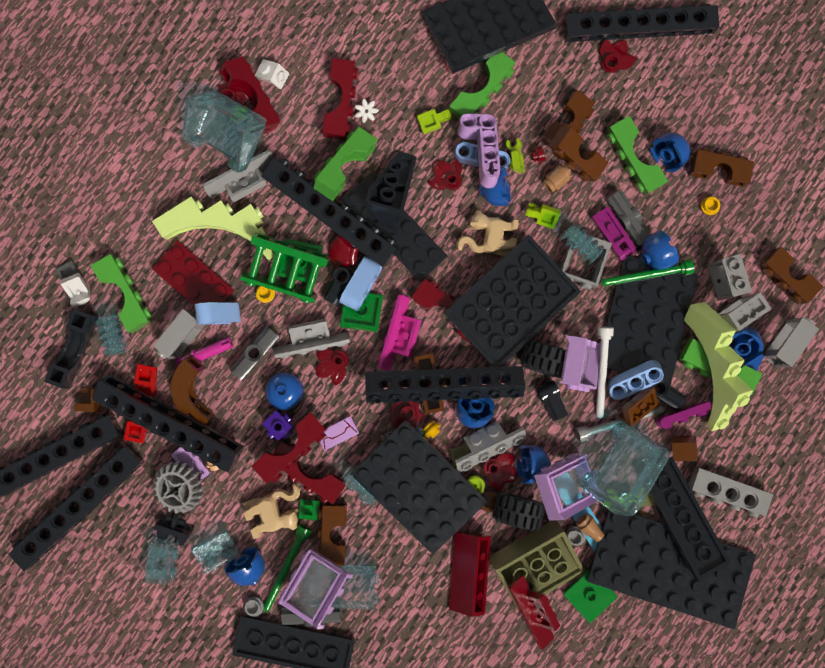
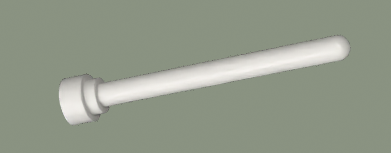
[596,326,614,418]

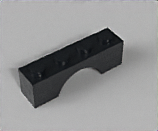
[44,309,99,389]

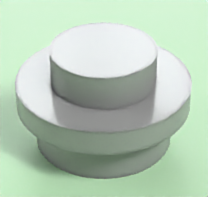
[566,526,586,546]
[244,597,264,617]

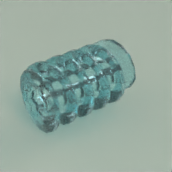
[560,224,604,265]
[95,314,128,356]

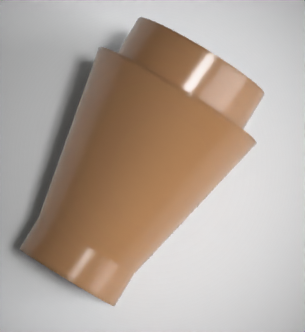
[576,513,604,542]

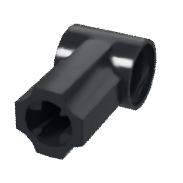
[323,267,354,306]
[652,379,686,411]
[536,380,568,422]

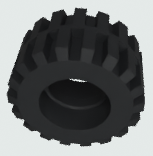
[520,341,566,379]
[492,493,545,531]

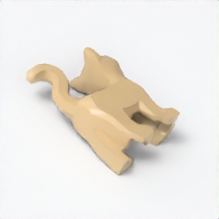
[457,210,518,257]
[243,484,300,539]

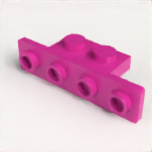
[378,294,421,371]

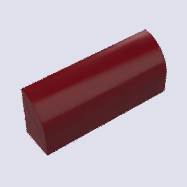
[449,532,491,617]

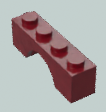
[219,56,281,137]
[322,58,359,140]
[411,279,472,345]
[251,412,328,484]
[273,441,347,505]

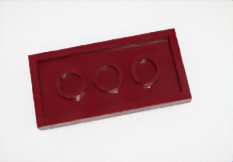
[152,240,235,307]

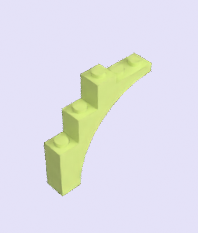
[152,197,275,262]
[684,302,753,431]

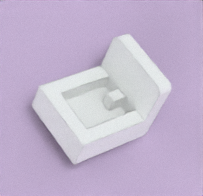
[255,59,289,89]
[61,273,90,307]

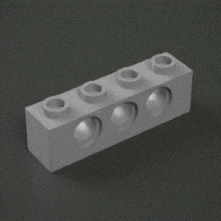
[688,467,773,518]

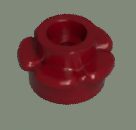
[531,146,546,164]

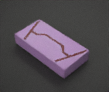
[320,416,359,451]

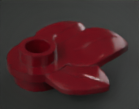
[600,40,637,73]
[427,159,463,191]
[316,349,349,385]
[483,453,518,491]

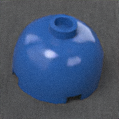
[650,133,690,172]
[479,167,511,206]
[641,230,679,270]
[729,326,763,365]
[265,372,304,410]
[455,398,495,428]
[517,445,551,484]
[224,547,265,586]

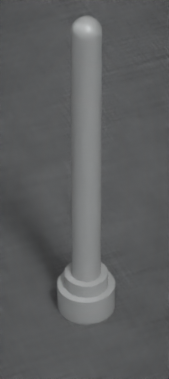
[575,406,665,443]

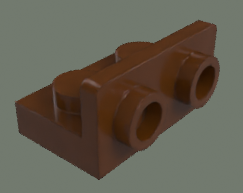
[618,386,658,427]

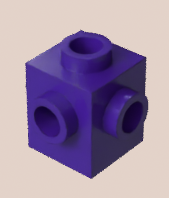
[262,410,295,441]

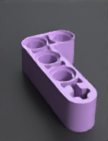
[458,114,500,188]

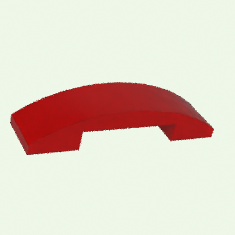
[124,364,157,443]

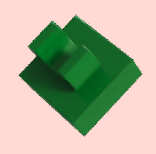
[299,499,320,521]

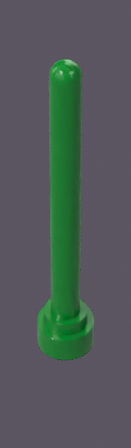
[601,259,694,286]
[264,524,312,612]

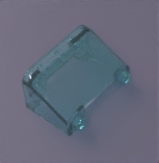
[182,91,266,173]
[579,422,671,516]

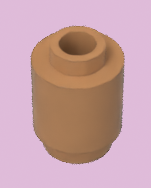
[542,165,571,193]

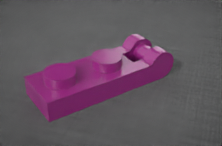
[591,207,637,262]
[656,401,712,429]

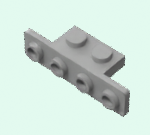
[202,150,274,203]
[274,318,350,359]
[455,421,527,472]

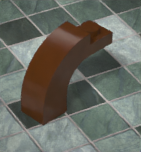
[171,354,215,425]

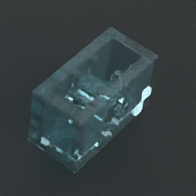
[144,540,179,585]

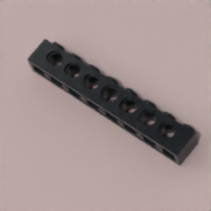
[564,4,720,42]
[261,157,400,267]
[365,366,525,404]
[93,374,244,473]
[0,413,124,498]
[8,445,145,571]

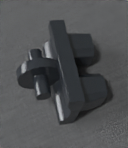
[154,512,195,546]

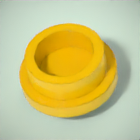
[700,196,720,215]
[256,286,275,303]
[423,421,441,438]

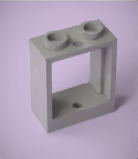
[560,231,612,290]
[707,254,752,301]
[718,292,772,332]
[153,309,205,359]
[763,317,819,368]

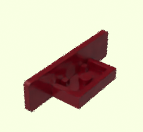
[509,575,560,650]

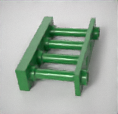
[240,232,329,303]

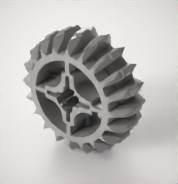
[151,461,205,513]

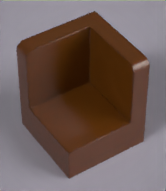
[74,388,100,412]
[672,436,698,461]

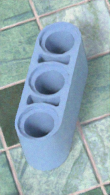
[455,142,510,169]
[339,256,382,311]
[195,302,241,325]
[608,360,664,400]

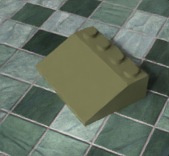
[489,520,585,610]

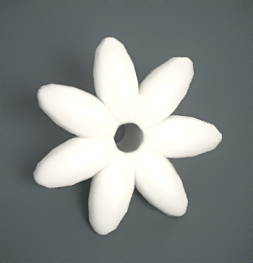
[355,99,379,123]

